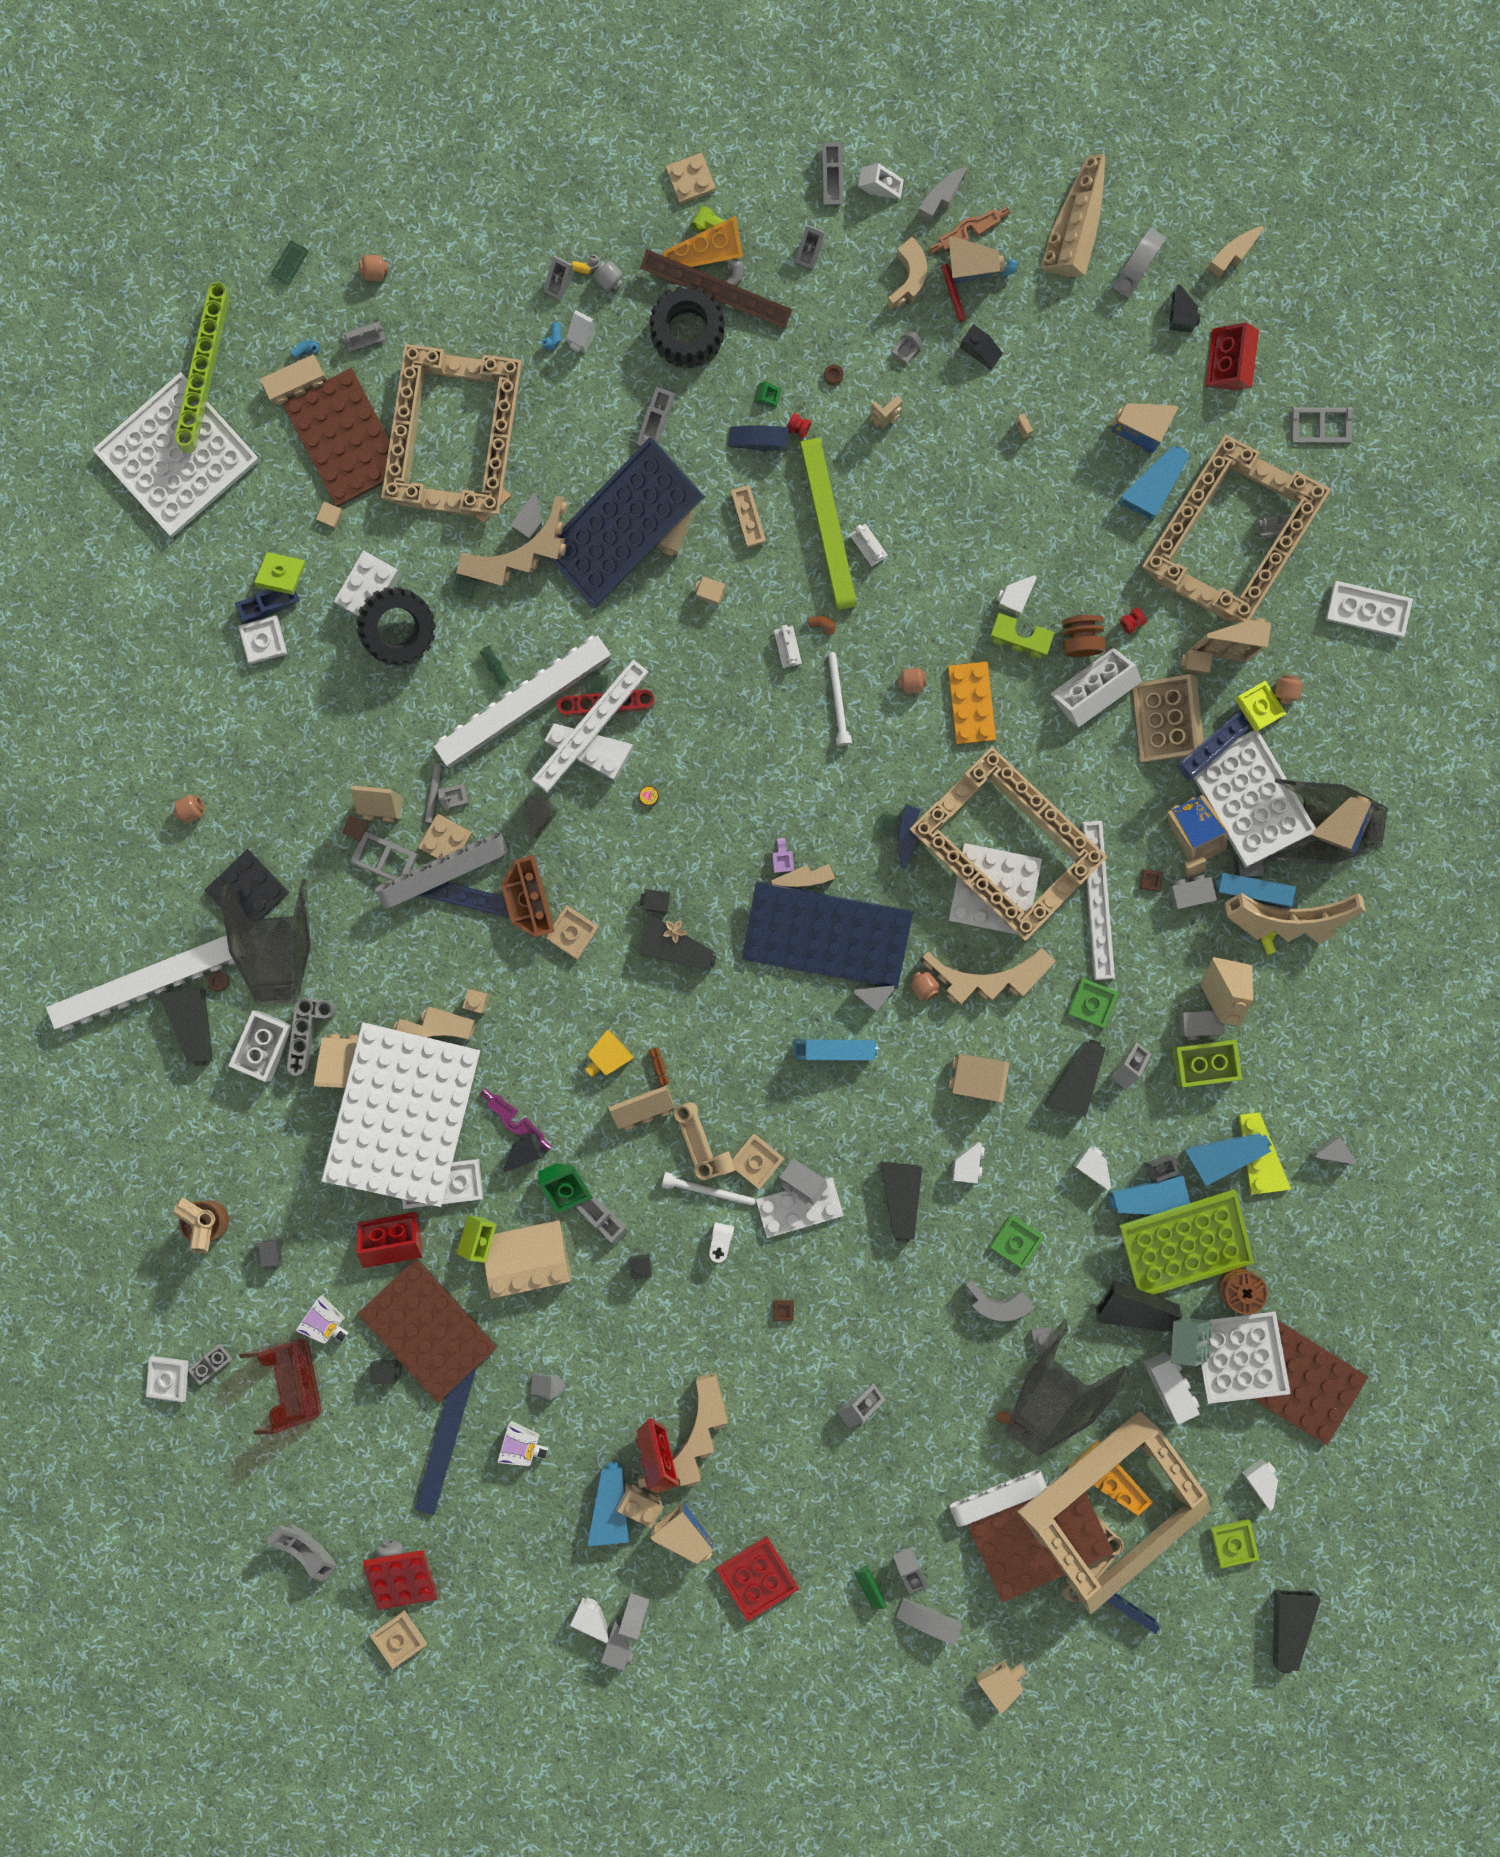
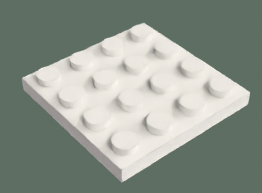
[948,843,1042,935]
[1201,1311,1291,1404]

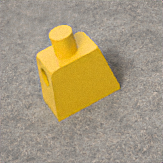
[584,1030,634,1077]

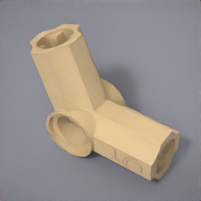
[172,1197,215,1254]

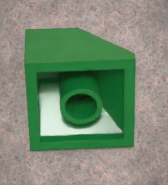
[538,1163,593,1214]

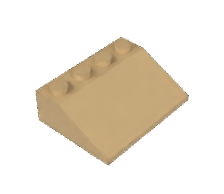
[1189,618,1271,662]
[1133,674,1204,762]
[485,1220,572,1299]

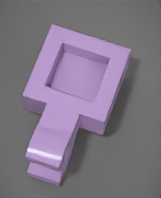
[772,838,794,873]

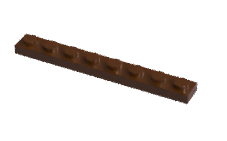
[640,249,793,328]

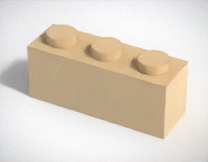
[260,354,327,406]

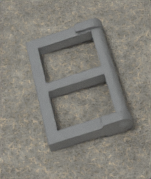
[1291,407,1353,443]
[350,831,418,880]

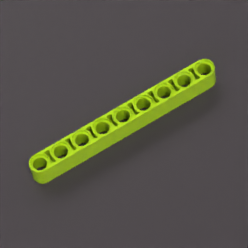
[175,282,229,453]
[800,437,857,611]

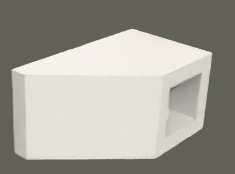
[952,1142,985,1183]

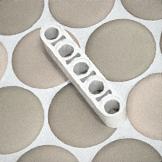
[949,1470,1047,1527]

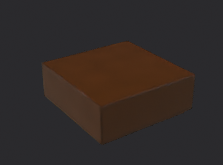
[342,815,369,841]
[1139,869,1163,892]
[774,1300,794,1321]

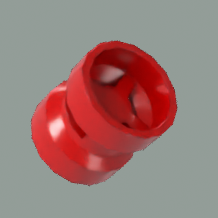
[787,412,812,439]
[1119,607,1147,635]

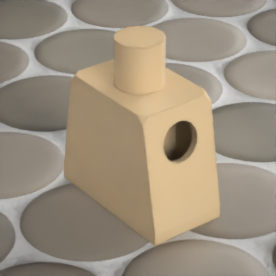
[976,1661,1027,1714]

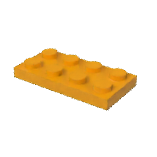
[948,662,996,745]

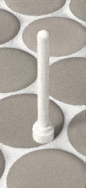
[828,652,852,746]
[661,1172,756,1206]

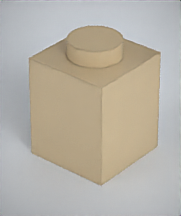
[694,576,726,607]
[1180,650,1213,676]
[463,989,490,1013]

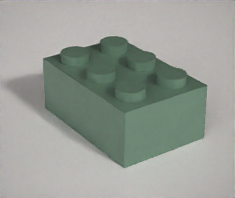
[1171,1318,1213,1366]

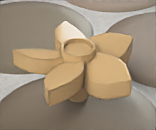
[663,920,687,943]

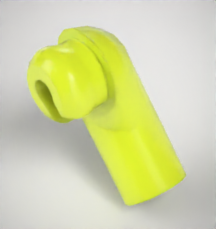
[1261,931,1277,955]

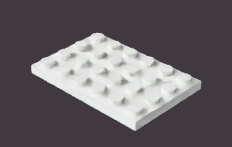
[1193,730,1316,868]

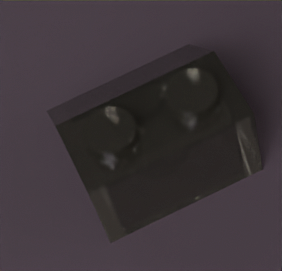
[523,793,558,843]

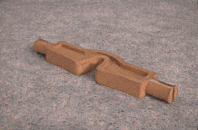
[929,206,1010,255]

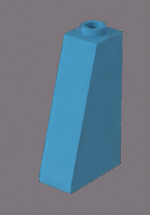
[1118,446,1190,521]
[1216,873,1296,909]
[794,1039,877,1060]
[1185,1132,1272,1186]
[1108,1175,1190,1215]
[588,1462,630,1546]

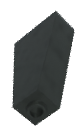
[639,915,717,971]
[160,989,213,1066]
[1044,1039,1106,1117]
[881,1161,922,1242]
[1096,1280,1182,1332]
[1273,1590,1320,1673]

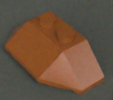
[501,855,555,937]

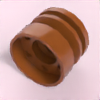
[1062,615,1106,657]
[179,1200,229,1242]
[1217,1268,1268,1315]

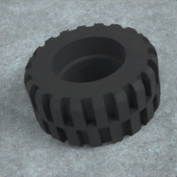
[649,285,725,368]
[356,587,436,666]

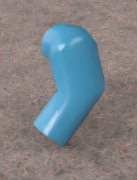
[1001,259,1018,277]
[541,322,561,350]
[290,340,320,359]

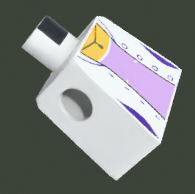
[296,1296,349,1344]
[498,1421,548,1466]

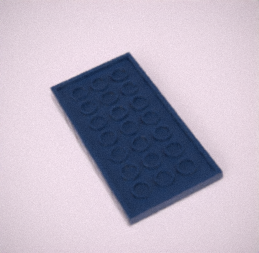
[549,437,705,608]
[742,881,913,989]

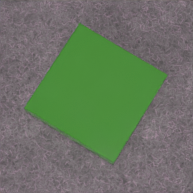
[1067,978,1119,1029]
[989,1214,1044,1270]

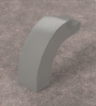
[1113,228,1167,298]
[964,1277,1035,1321]
[266,1524,337,1582]

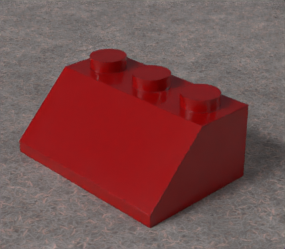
[1205,322,1259,390]
[356,1212,422,1268]
[636,1418,679,1494]

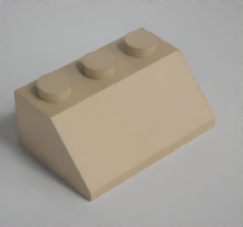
[609,1085,675,1131]

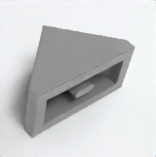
[795,225,825,269]
[543,256,575,300]
[853,986,894,1012]
[1311,1136,1357,1165]

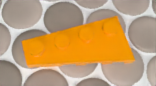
[662,216,743,267]
[1068,1440,1153,1516]

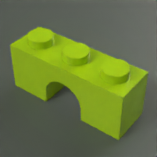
[989,613,1055,659]

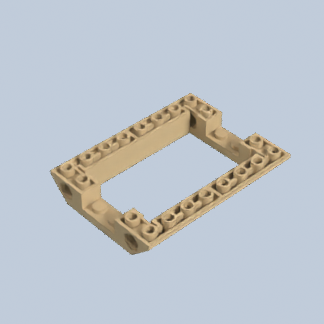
[381,344,522,517]
[1142,434,1331,623]
[909,747,1107,941]
[1018,1411,1211,1614]

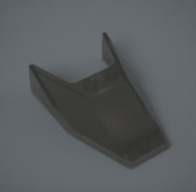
[1267,778,1388,864]
[221,878,311,1005]
[1005,1318,1130,1457]

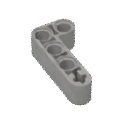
[287,998,337,1076]

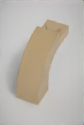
[887,237,927,310]

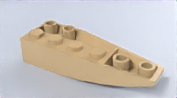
[1041,154,1105,277]

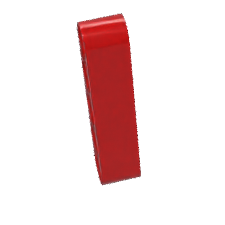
[557,689,655,717]

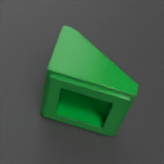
[754,381,781,408]

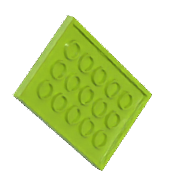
[1119,1189,1254,1295]

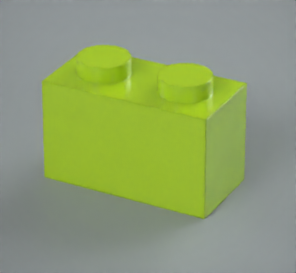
[456,1215,497,1263]

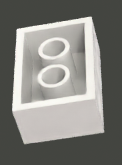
[334,550,402,617]
[229,1011,292,1082]
[1143,1351,1200,1425]

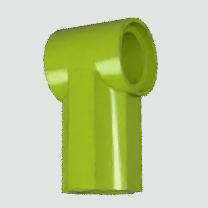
[691,206,724,233]

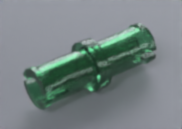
[479,646,510,686]

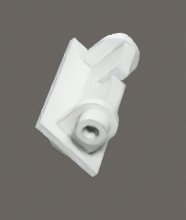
[849,524,888,567]
[774,625,802,668]

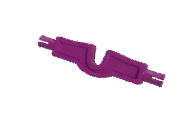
[480,1088,552,1152]

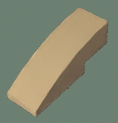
[1207,226,1264,278]
[771,864,835,888]

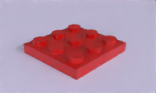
[716,1535,799,1622]
[363,1550,438,1610]

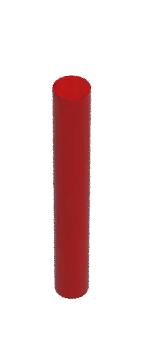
[941,264,966,322]

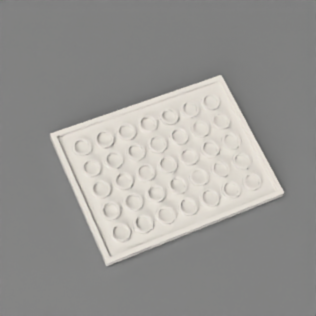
[321,1022,480,1207]

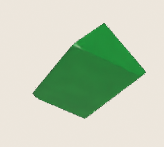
[854,1565,887,1609]

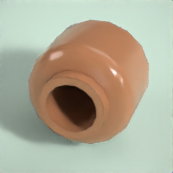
[359,255,388,282]
[898,667,927,694]
[1274,675,1303,704]
[173,795,205,824]
[910,971,940,1002]

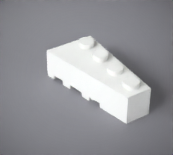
[544,723,635,782]

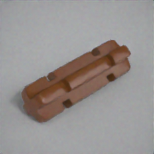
[649,1047,669,1086]

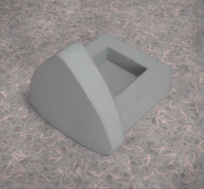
[891,331,923,365]
[438,784,469,811]
[531,1373,566,1400]

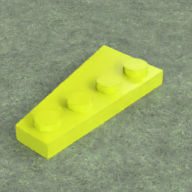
[1238,1112,1291,1195]

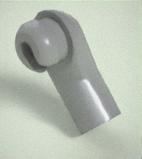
[726,259,744,285]

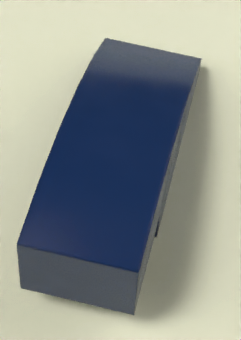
[728,425,789,451]
[235,590,300,625]
[898,804,921,870]

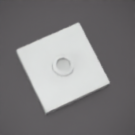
[238,616,288,665]
[146,1356,189,1402]

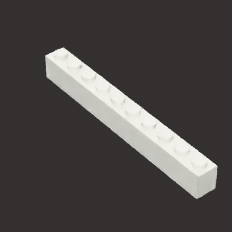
[433,635,612,768]
[46,933,245,1032]

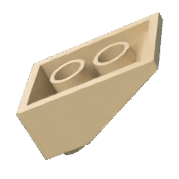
[350,786,403,823]

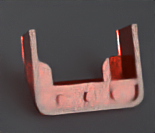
[239,1339,321,1435]

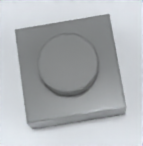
[1031,1326,1055,1351]

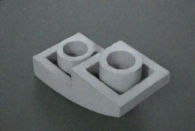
[188,1343,232,1385]
[617,1593,650,1642]

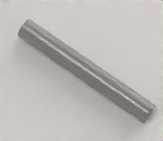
[425,764,442,823]

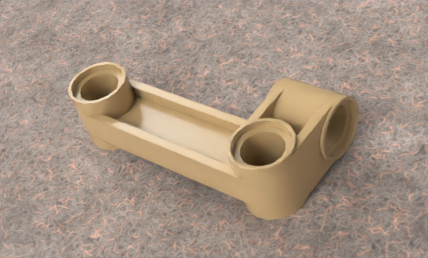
[674,1102,736,1180]
[1062,1517,1124,1602]

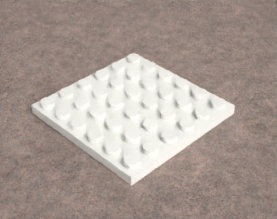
[93,372,260,538]

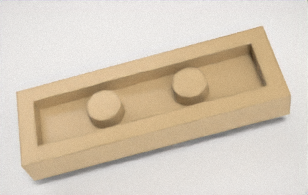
[731,485,766,548]

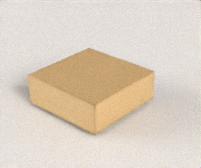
[1015,413,1033,439]
[316,502,343,528]
[1185,856,1206,878]

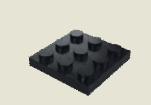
[205,849,289,933]

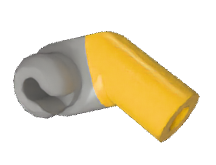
[572,255,600,275]

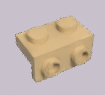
[870,395,903,429]
[616,1483,663,1528]

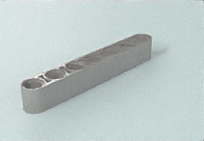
[375,832,509,908]

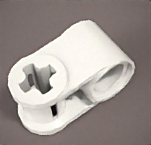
[709,1222,734,1263]

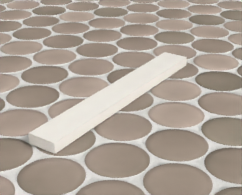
[532,659,649,794]
[1081,821,1115,980]

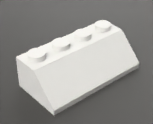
[1050,648,1142,728]

